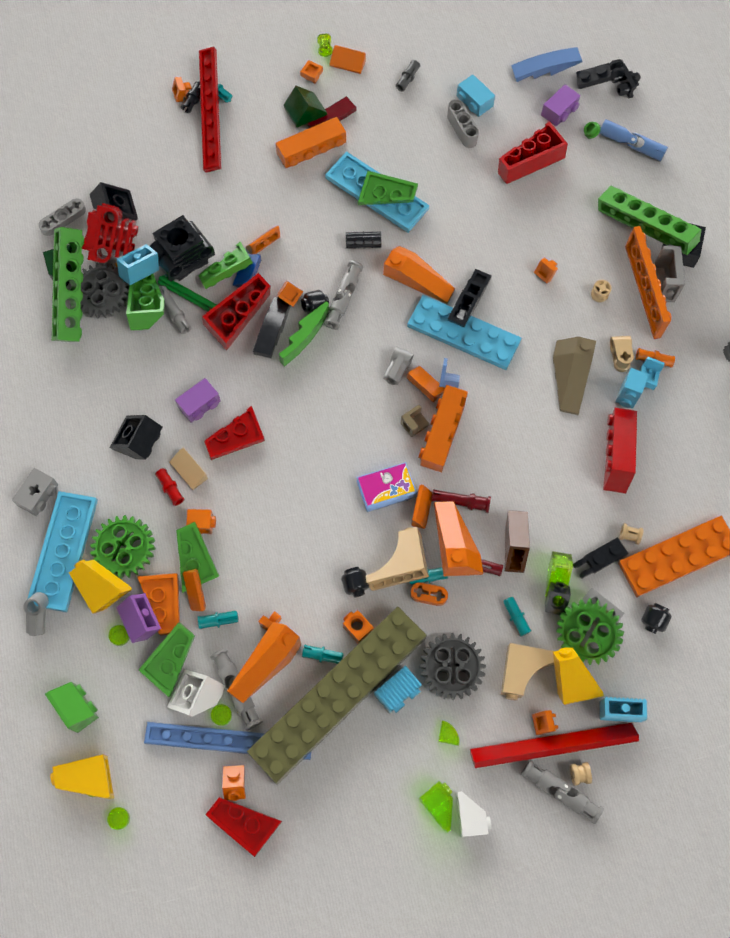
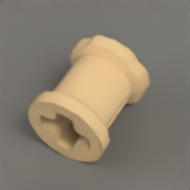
[619,523,643,545]

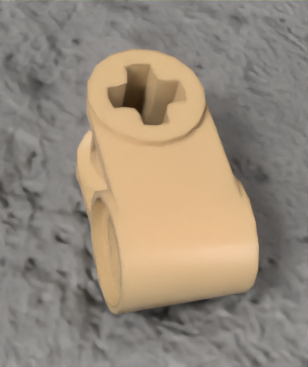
[610,336,634,372]

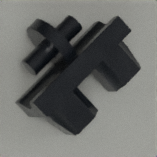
[612,63,641,99]

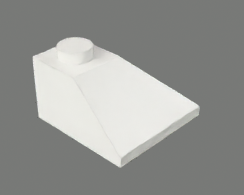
[167,669,225,717]

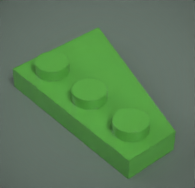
[358,171,418,205]
[198,242,253,289]
[139,623,195,697]

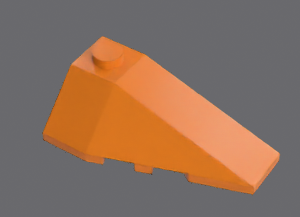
[434,502,483,576]

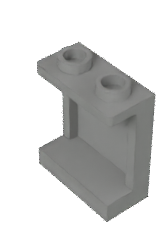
[654,245,685,302]

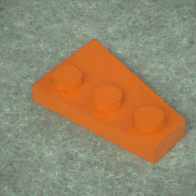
[137,573,180,636]

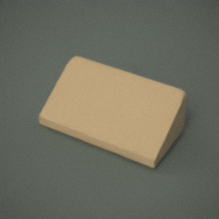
[169,447,208,490]

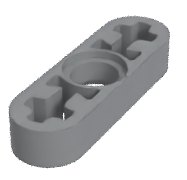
[39,198,86,236]

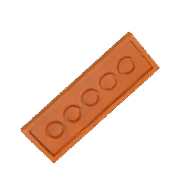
[625,226,671,339]
[618,515,730,597]

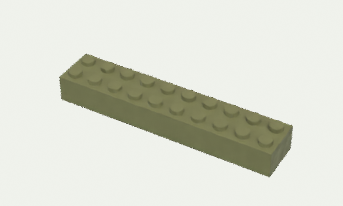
[247,607,427,785]

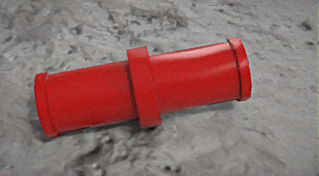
[155,468,185,506]

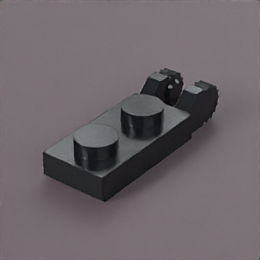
[576,59,625,89]
[572,537,629,579]

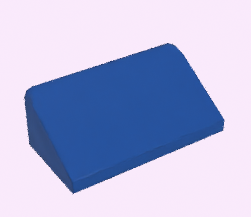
[233,254,262,287]

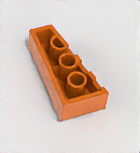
[418,385,468,473]

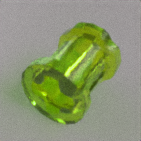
[317,33,333,57]

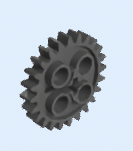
[80,263,130,319]
[419,633,486,701]

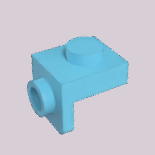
[640,357,665,390]

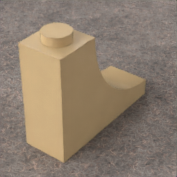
[366,527,429,591]
[500,643,554,701]

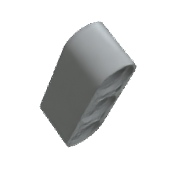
[447,99,479,148]

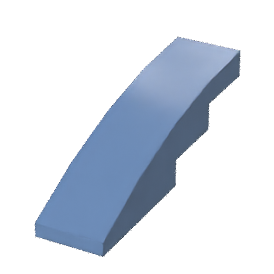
[511,47,583,82]

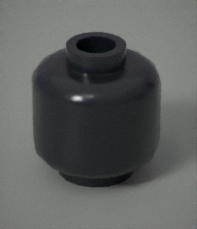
[301,290,329,314]
[341,567,369,598]
[641,603,672,634]

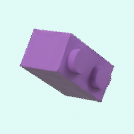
[541,84,581,126]
[175,378,221,423]
[116,593,161,643]

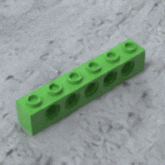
[598,186,701,255]
[51,227,84,342]

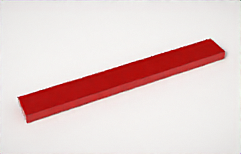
[199,46,221,173]
[470,723,639,768]

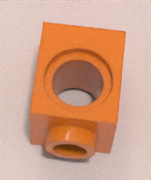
[186,509,216,534]
[343,610,374,644]

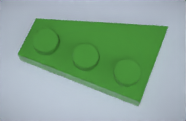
[176,522,219,593]

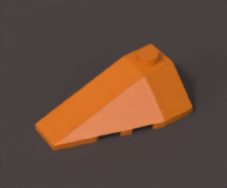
[383,246,455,304]
[227,622,301,703]

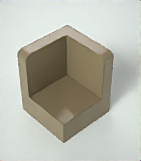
[400,405,429,437]

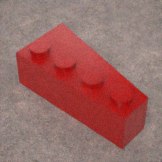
[498,121,568,184]
[202,273,271,351]
[603,407,637,494]

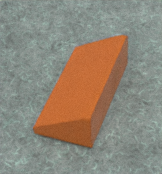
[330,45,366,74]
[246,225,280,254]
[407,366,445,402]
[411,484,433,529]
[183,569,206,611]

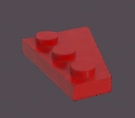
[204,406,265,460]
[205,797,282,857]

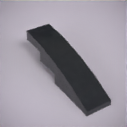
[447,269,492,327]
[253,296,291,358]

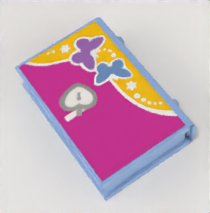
[357,462,417,512]

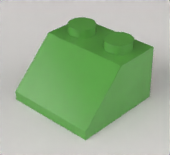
[45,682,99,733]

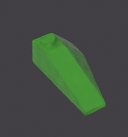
[126,274,165,330]

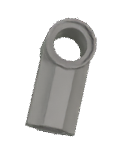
[383,347,414,385]
[23,592,49,636]

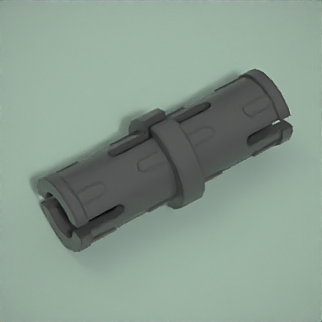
[396,60,420,92]

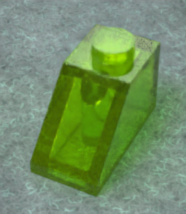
[545,551,573,599]
[419,781,453,833]

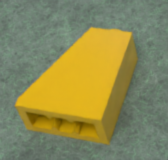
[69,560,132,614]
[553,647,604,705]
[50,754,114,799]

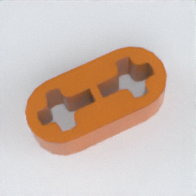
[410,583,448,606]

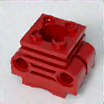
[82,203,139,263]

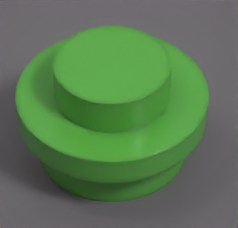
[584,122,601,139]

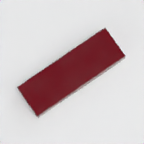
[306,96,357,128]

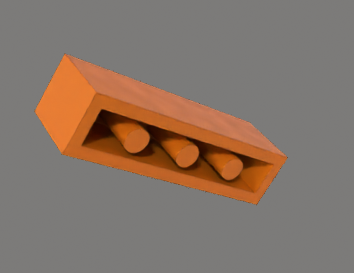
[276,117,346,168]

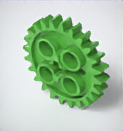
[90,515,156,579]
[556,598,624,665]

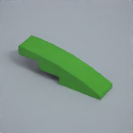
[279,301,329,367]

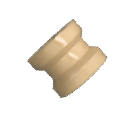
[591,280,612,302]
[570,762,592,786]

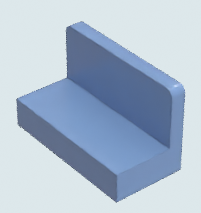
[439,358,460,388]

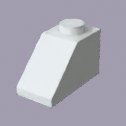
[456,791,491,837]

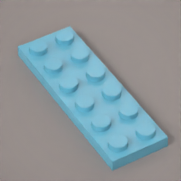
[325,151,429,233]
[407,295,522,370]
[28,491,98,612]

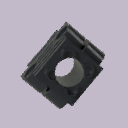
[149,215,215,282]

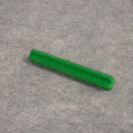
[158,275,217,312]

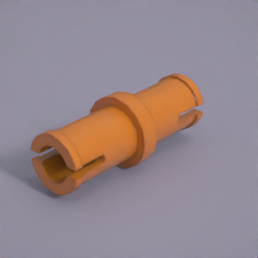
[635,348,675,368]

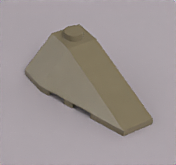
[553,336,596,415]

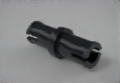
[181,81,200,113]

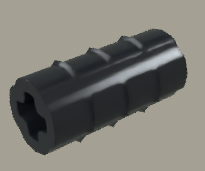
[346,231,381,249]

